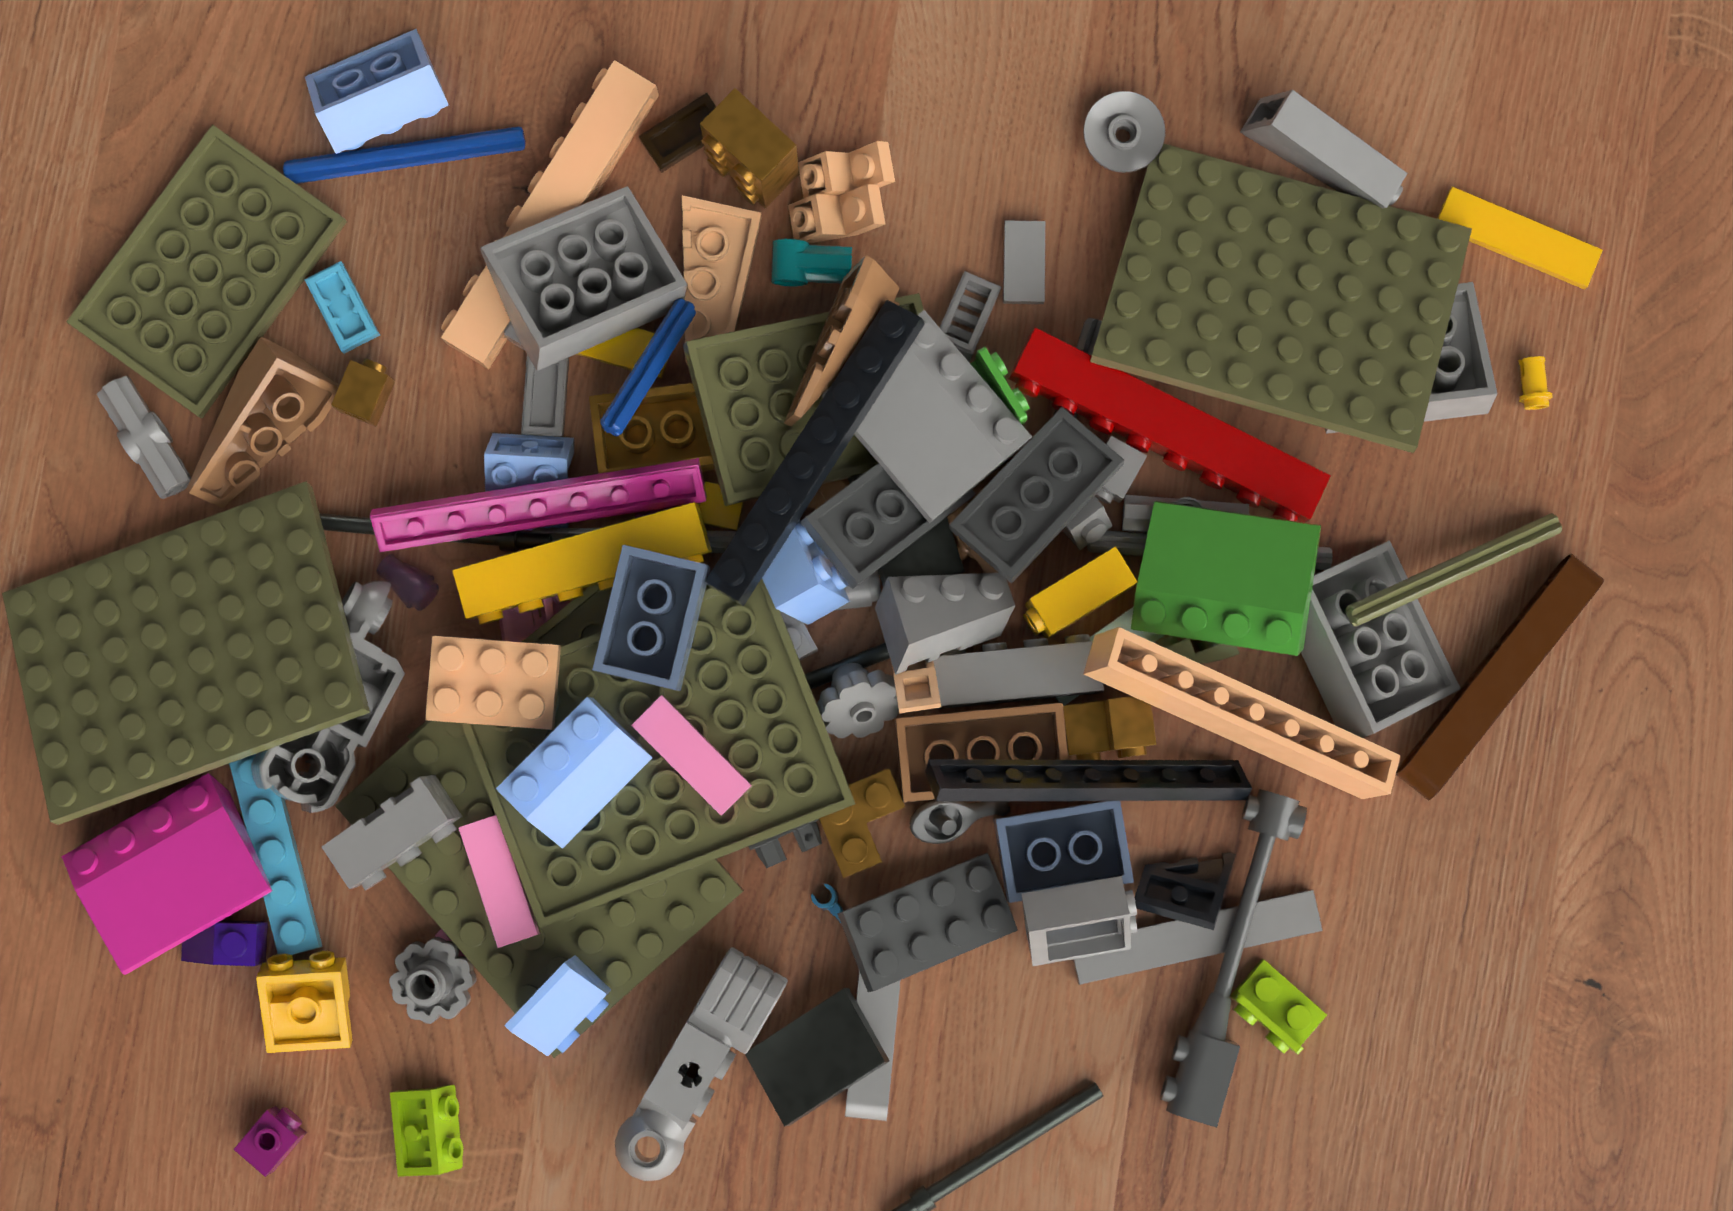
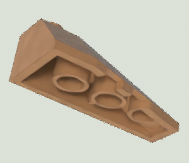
[784,255,900,426]
[186,337,339,508]

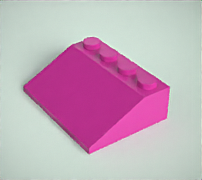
[61,773,273,975]

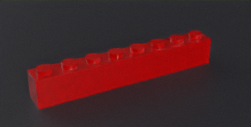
[1008,327,1331,523]

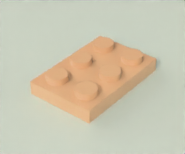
[425,636,561,730]

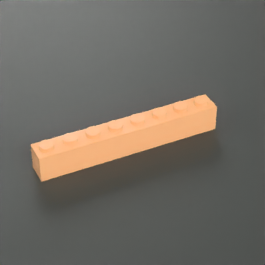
[441,60,659,370]
[1083,627,1400,799]

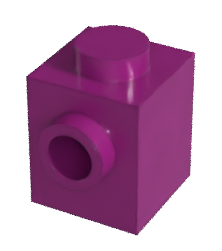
[233,1106,307,1177]

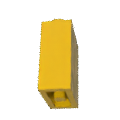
[1023,547,1138,639]

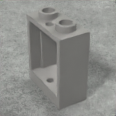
[1021,876,1138,966]

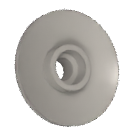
[1083,91,1165,173]

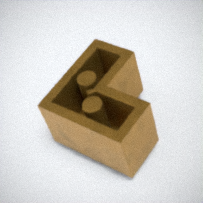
[1063,696,1157,760]
[819,769,905,878]

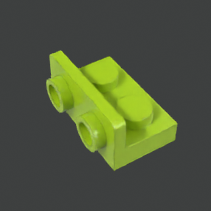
[1230,959,1327,1055]
[390,1085,463,1177]

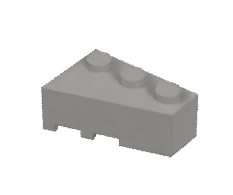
[875,573,1015,675]
[322,775,463,891]

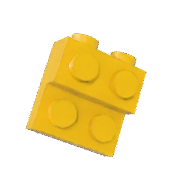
[256,951,353,1053]

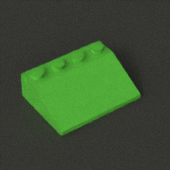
[1131,501,1321,656]

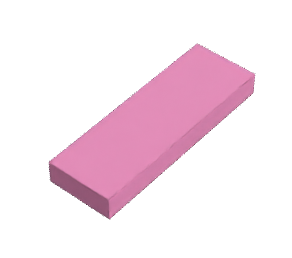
[631,695,752,816]
[458,815,540,948]

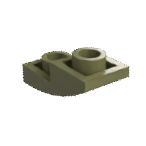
[1154,636,1240,664]

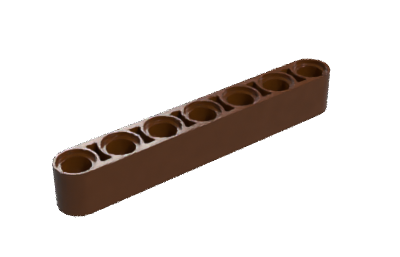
[1396,553,1604,801]

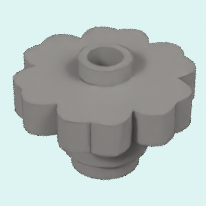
[817,663,899,738]
[389,937,477,1024]

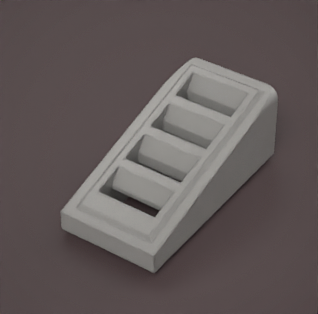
[939,271,1002,363]

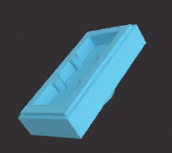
[304,261,380,354]

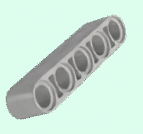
[845,971,901,1121]

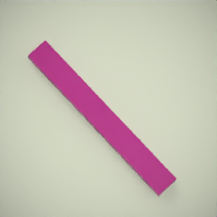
[370,458,707,552]

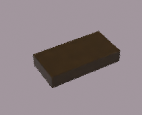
[639,93,716,173]

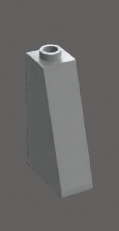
[1240,90,1408,209]

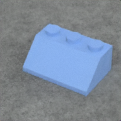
[305,29,448,154]
[496,697,653,848]

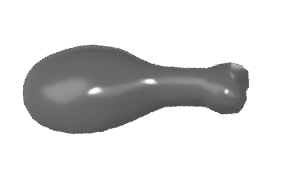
[910,799,1010,844]

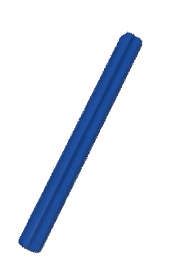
[283,126,526,184]

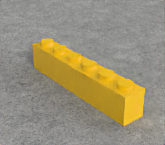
[452,502,712,625]

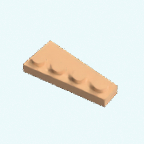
[682,195,762,365]

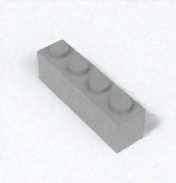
[934,634,1104,709]

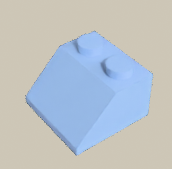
[504,955,611,1056]

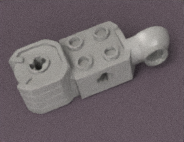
[251,581,405,813]
[615,947,788,1181]

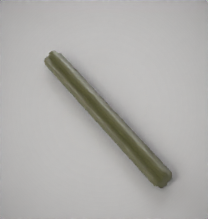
[1345,513,1562,626]

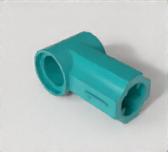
[771,239,852,287]

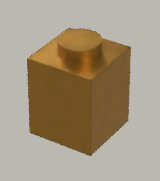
[331,358,395,427]

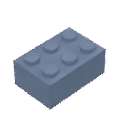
[592,545,710,691]
[993,801,1134,903]

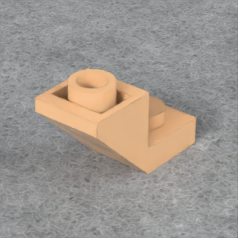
[798,141,895,198]
[788,184,886,243]

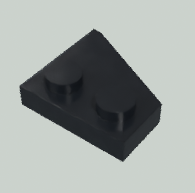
[1134,852,1236,930]

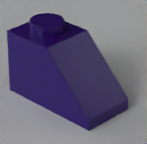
[181,920,268,966]

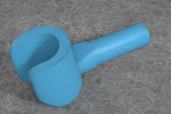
[811,883,843,923]

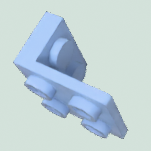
[484,433,574,531]

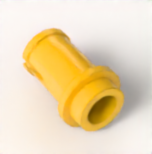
[1518,356,1553,410]

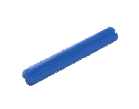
[600,298,696,436]

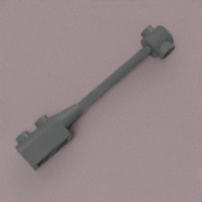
[1160,789,1307,1128]

